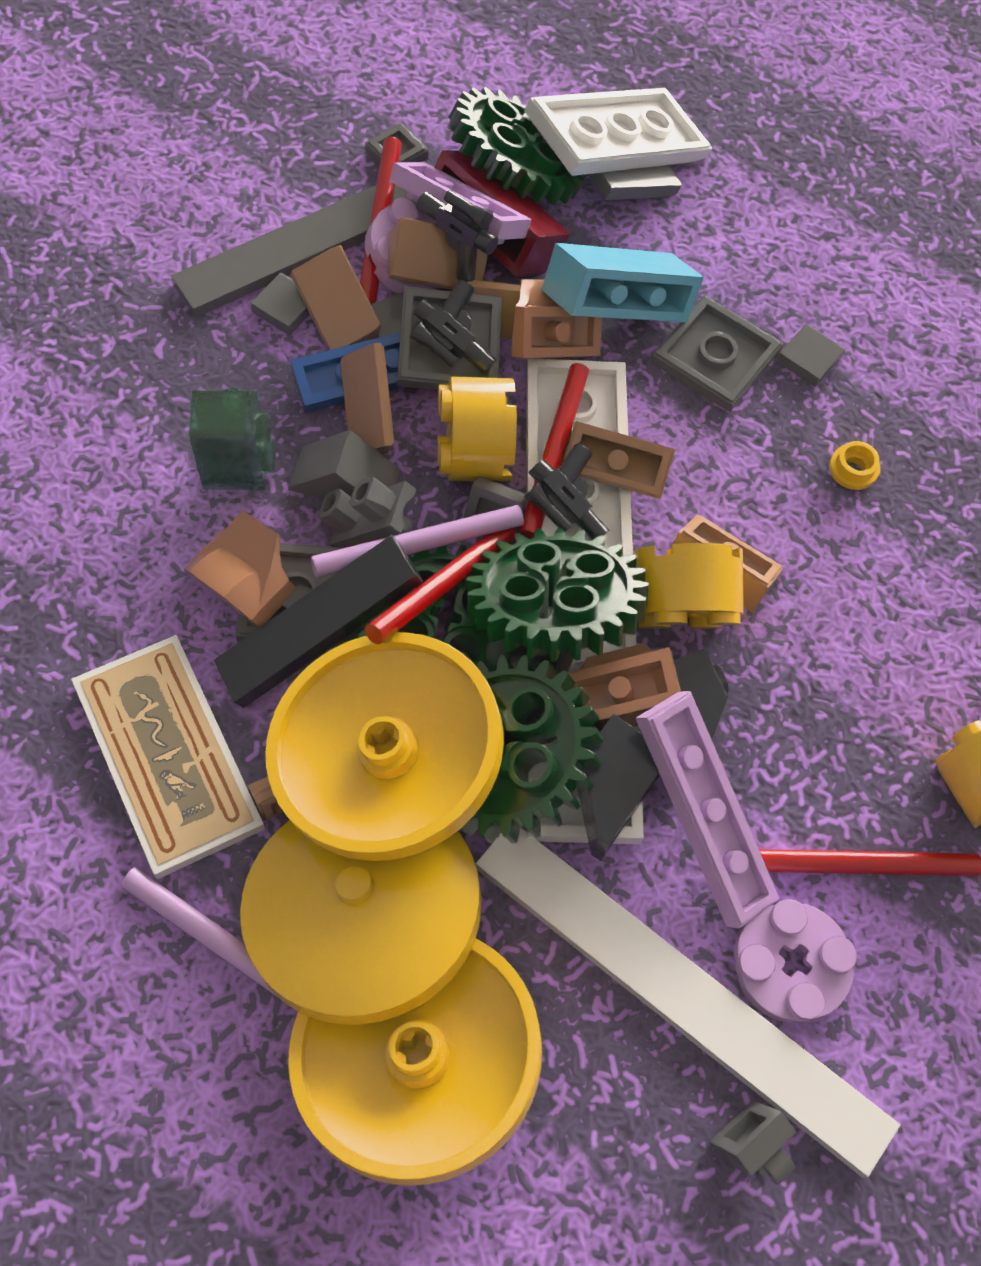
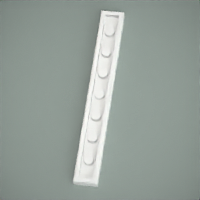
[475,827,900,1178]

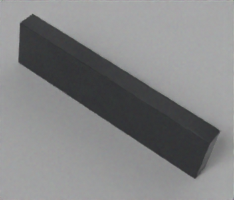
[214,534,423,708]

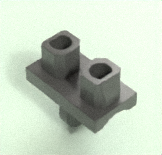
[318,476,416,548]

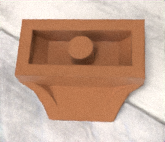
[511,279,602,358]
[184,510,296,628]
[568,643,681,730]

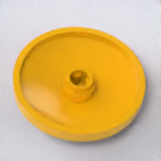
[265,632,504,861]
[240,820,482,1025]
[288,938,542,1186]

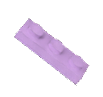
[390,162,531,244]

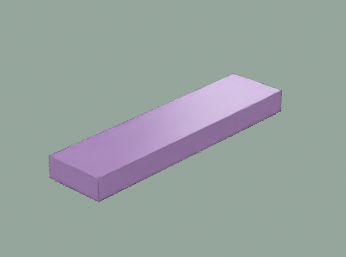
[635,691,780,929]

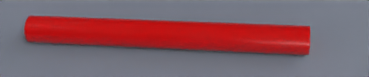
[360,137,402,305]
[518,363,589,539]
[365,528,516,645]
[759,849,981,876]

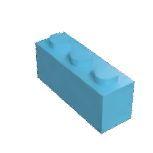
[541,243,704,322]

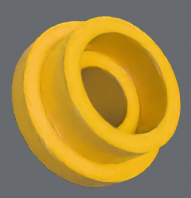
[829,441,880,490]

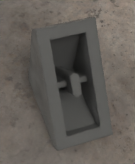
[288,430,401,499]

